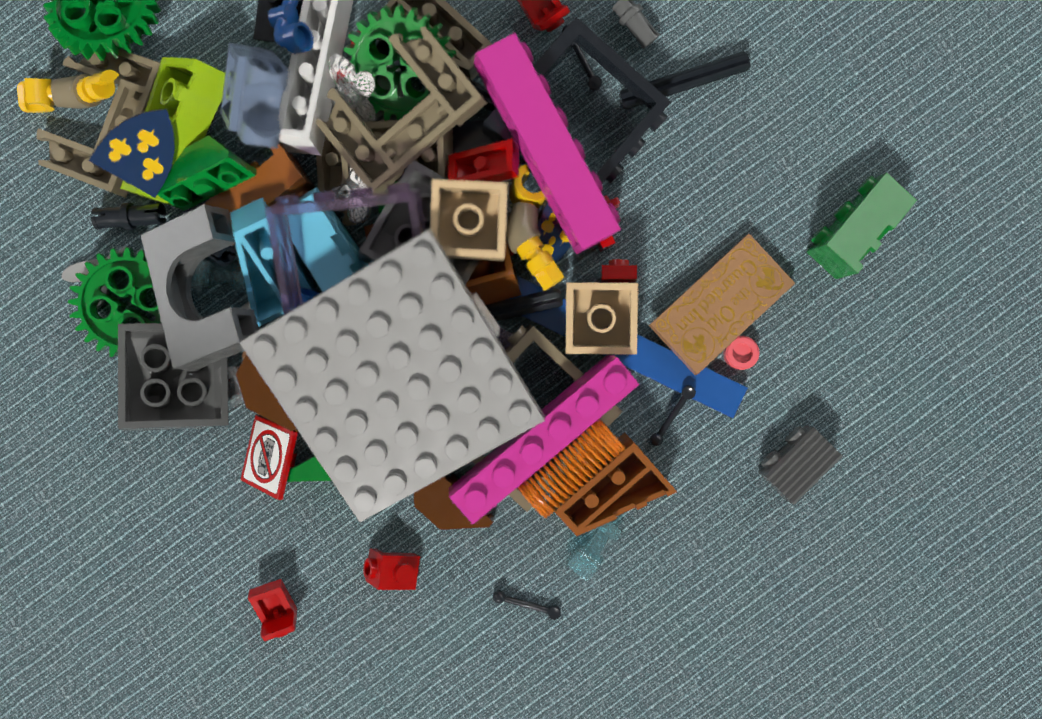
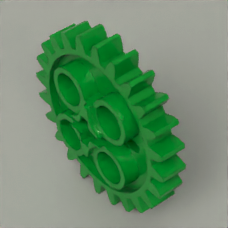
[43,0,161,61]
[342,4,458,121]
[68,247,161,357]

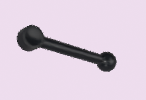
[562,25,602,91]
[650,385,696,446]
[493,590,561,620]

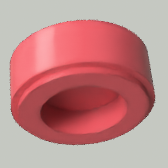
[723,336,759,370]

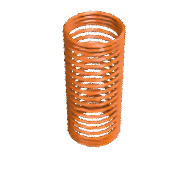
[518,419,625,519]

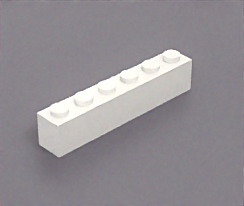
[279,0,353,156]

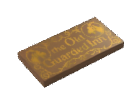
[649,234,795,375]

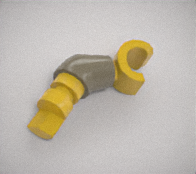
[17,70,120,113]
[505,165,564,291]

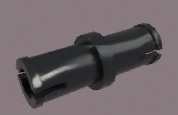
[91,202,167,230]

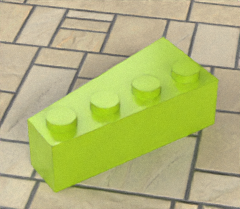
[120,57,225,205]

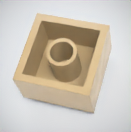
[430,179,507,261]
[566,282,638,355]

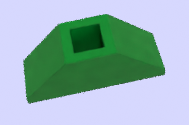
[157,135,257,211]

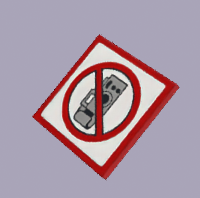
[241,415,298,500]

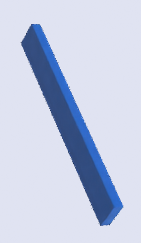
[499,276,748,418]

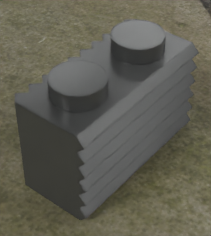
[758,425,843,505]

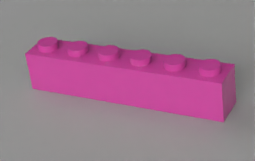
[473,33,621,255]
[448,354,639,524]

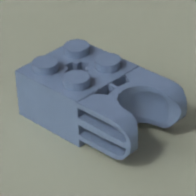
[220,42,289,148]

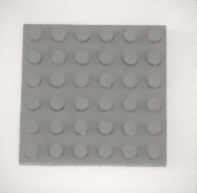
[240,228,545,522]

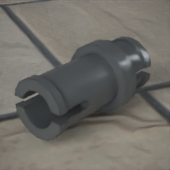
[612,0,661,49]

